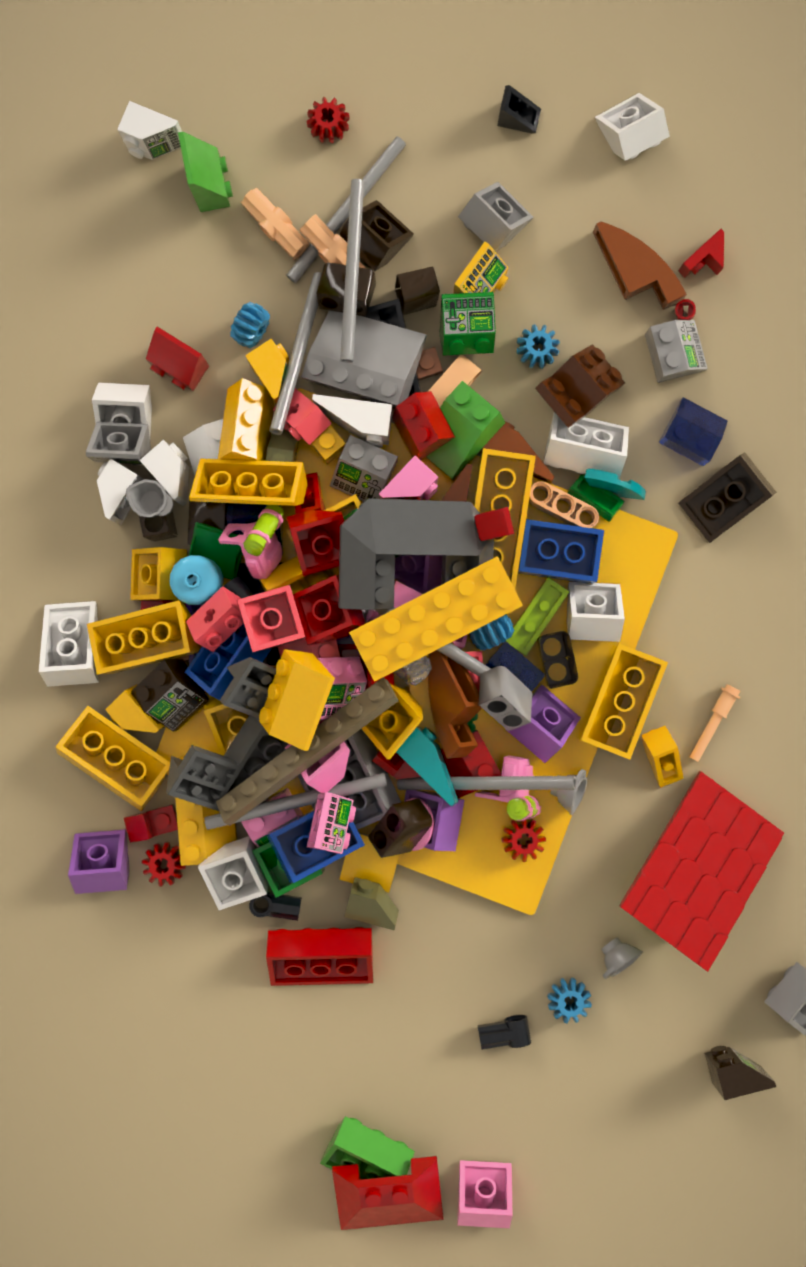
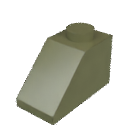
[266,429,299,462]
[344,877,399,930]

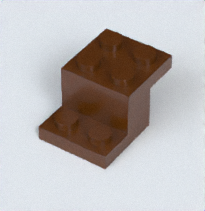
[535,344,625,428]

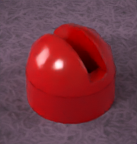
[675,299,696,320]

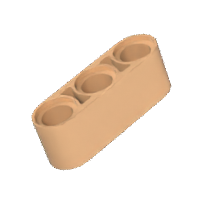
[429,355,482,407]
[529,481,599,528]

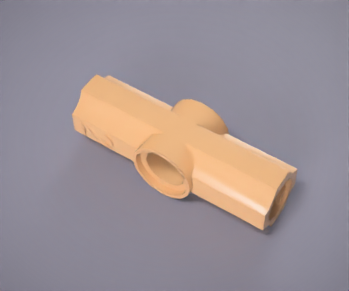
[241,188,310,260]
[299,214,367,269]

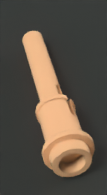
[689,684,741,762]

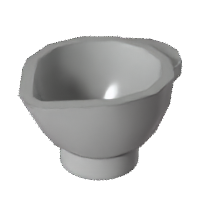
[126,479,174,518]
[550,769,587,815]
[601,938,643,979]

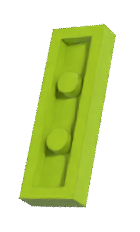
[505,577,569,656]

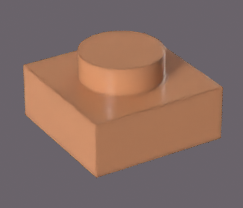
[416,347,443,381]

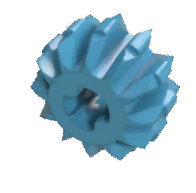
[230,302,270,348]
[516,324,560,369]
[469,614,515,650]
[547,978,592,1024]

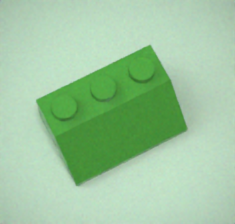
[320,1116,415,1180]

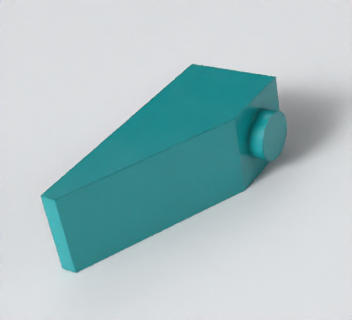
[396,727,459,806]

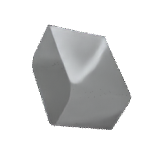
[479,666,533,731]

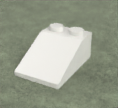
[312,394,392,448]
[39,601,99,687]

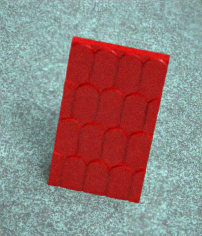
[619,771,784,972]

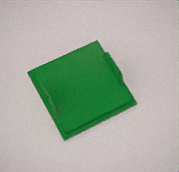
[189,522,242,580]

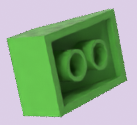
[178,131,233,212]
[426,381,505,480]

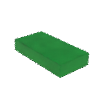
[567,474,625,522]

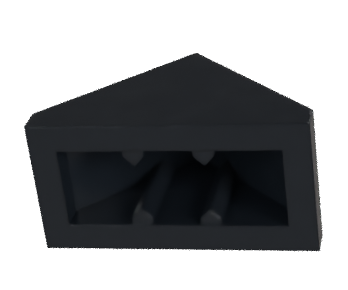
[497,85,541,134]

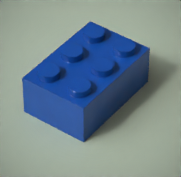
[518,519,604,584]
[185,623,272,700]
[266,809,365,883]

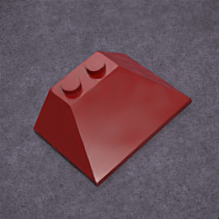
[332,1156,444,1230]

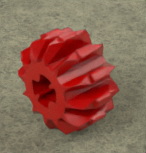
[306,97,350,144]
[501,819,546,862]
[142,842,187,887]

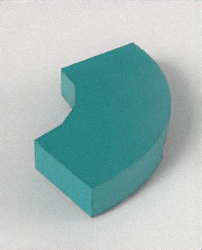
[585,468,646,500]

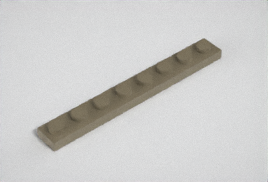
[216,677,399,826]

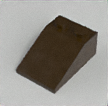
[678,452,777,543]

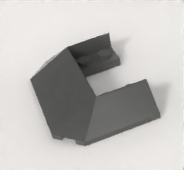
[338,499,494,610]
[166,657,288,811]

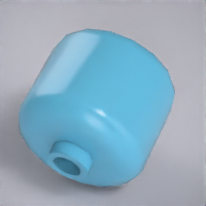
[170,555,224,605]

